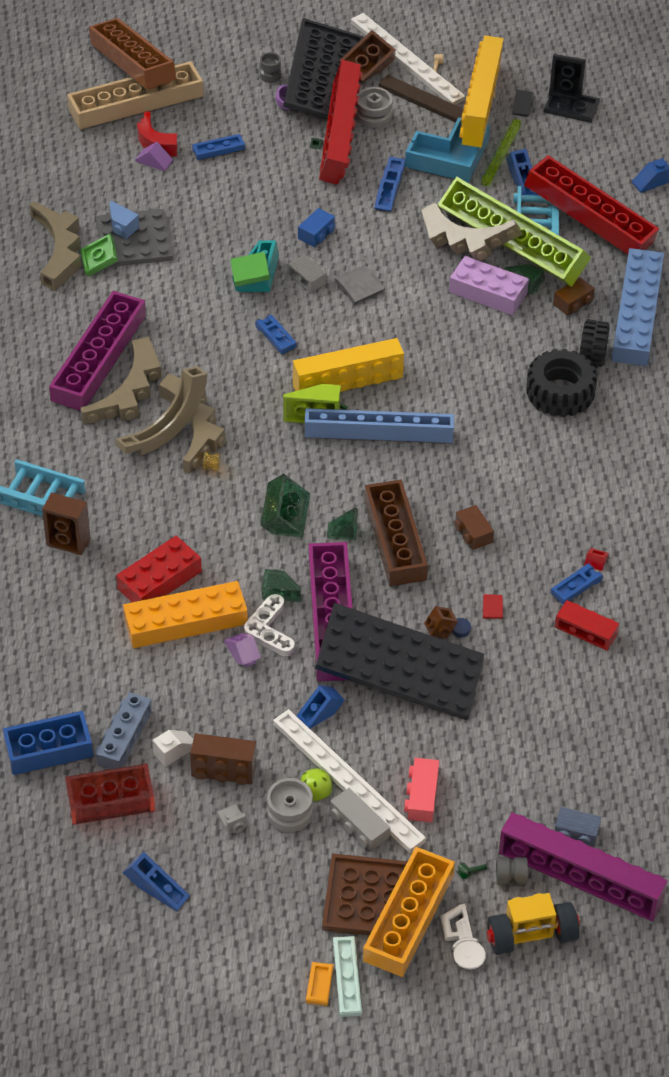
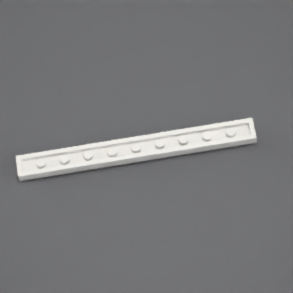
[351,13,465,105]
[273,709,426,854]

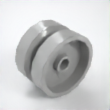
[356,87,393,128]
[267,778,313,833]

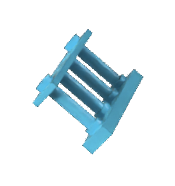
[513,186,559,235]
[0,459,86,516]

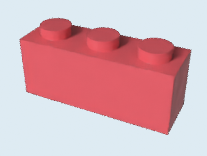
[404,758,439,822]

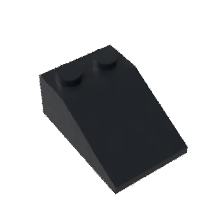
[549,54,586,101]

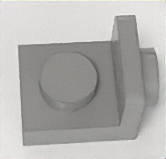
[217,804,247,835]

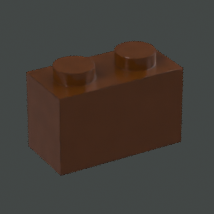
[553,277,595,316]
[454,505,494,550]

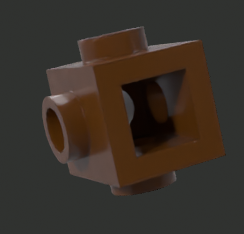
[424,606,458,639]

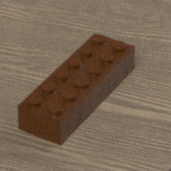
[364,479,428,586]

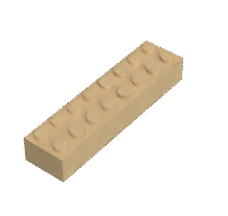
[67,61,204,130]

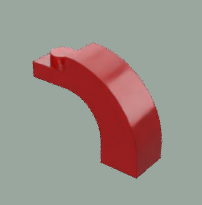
[137,111,177,157]

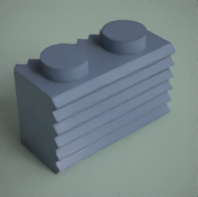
[555,807,602,846]

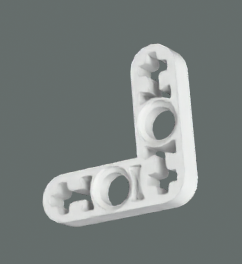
[244,594,294,656]

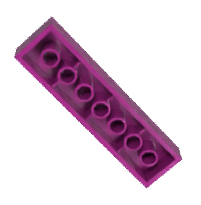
[49,291,146,411]
[308,542,352,682]
[499,812,668,922]

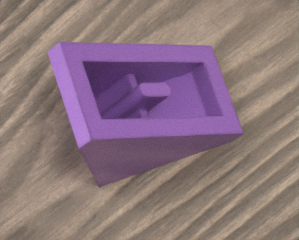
[135,142,173,171]

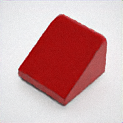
[584,548,609,571]
[483,594,503,619]

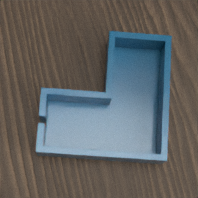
[405,117,490,182]

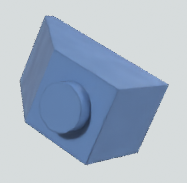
[109,201,139,239]

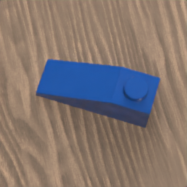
[506,149,539,196]
[122,852,190,911]

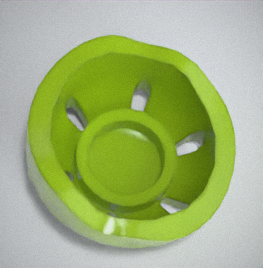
[300,768,333,801]

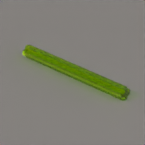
[481,119,521,186]

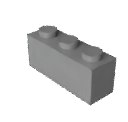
[330,788,390,852]

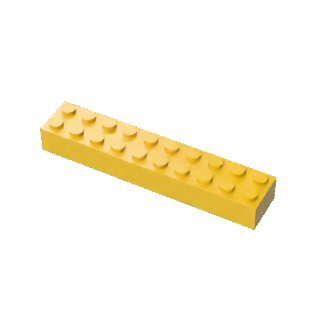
[459,35,504,148]

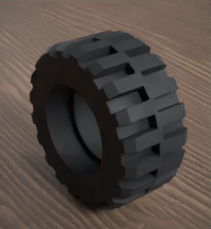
[526,349,597,417]

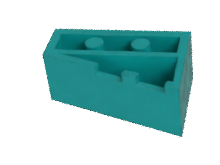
[232,240,279,292]

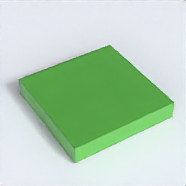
[80,234,118,276]
[230,252,270,287]

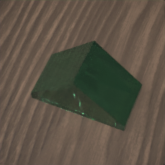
[327,507,358,540]

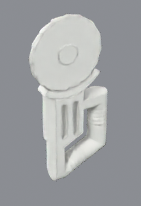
[440,904,486,970]

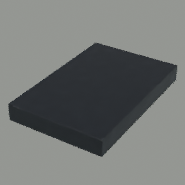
[544,95,600,123]

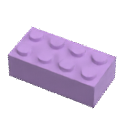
[449,256,529,315]

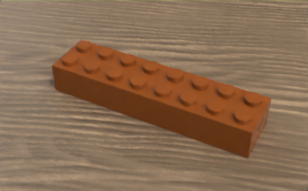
[89,17,177,89]

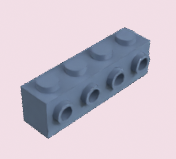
[95,692,152,772]

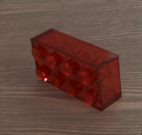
[65,763,155,825]

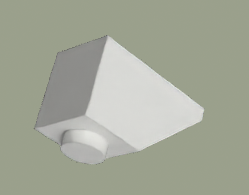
[152,730,193,767]

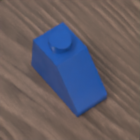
[632,158,669,193]
[296,685,345,729]

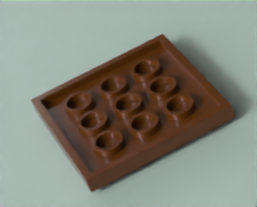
[322,853,408,935]

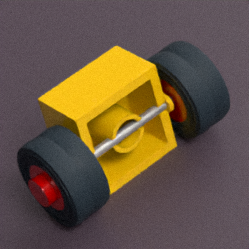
[486,893,580,955]

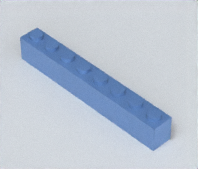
[305,409,454,443]

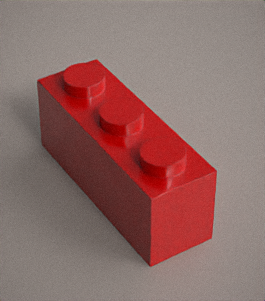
[555,600,620,651]

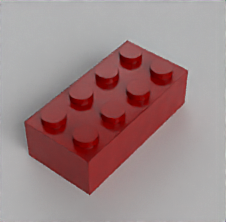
[116,535,202,602]

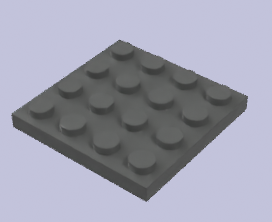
[96,209,173,267]

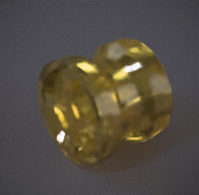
[203,451,221,471]

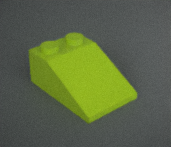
[283,384,341,423]

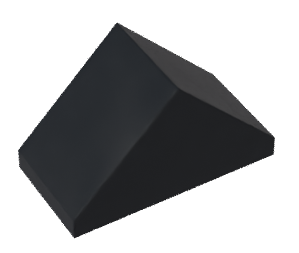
[512,89,534,117]

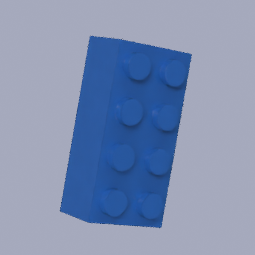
[3,711,93,775]

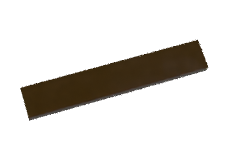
[379,75,464,123]

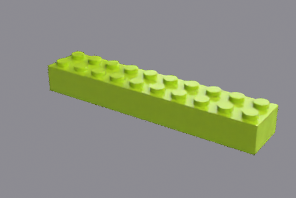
[438,177,591,287]

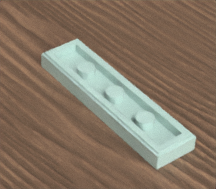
[333,936,362,1017]

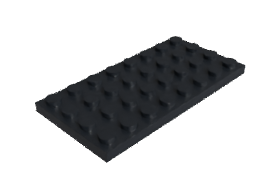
[283,18,364,120]
[314,603,484,720]

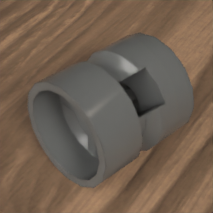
[260,52,281,83]
[496,857,528,885]

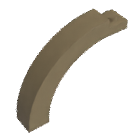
[116,366,208,455]

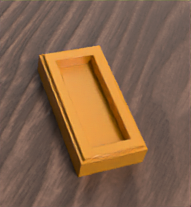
[306,962,334,1006]

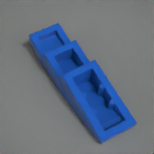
[374,157,405,212]

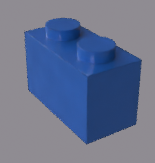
[298,208,336,247]

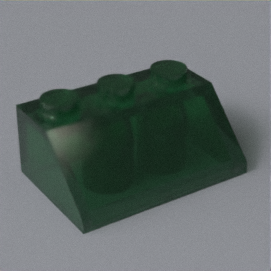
[260,473,310,537]

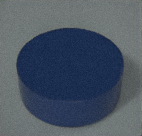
[452,618,471,638]

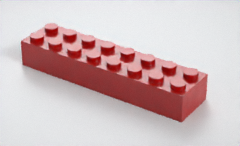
[318,60,363,184]
[524,155,660,254]

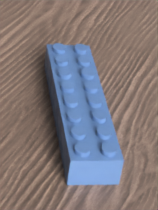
[612,248,664,366]

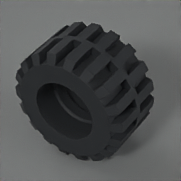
[579,319,610,367]

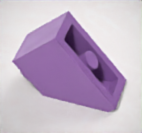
[224,633,261,667]

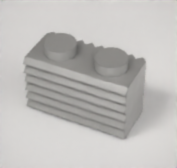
[288,254,327,293]

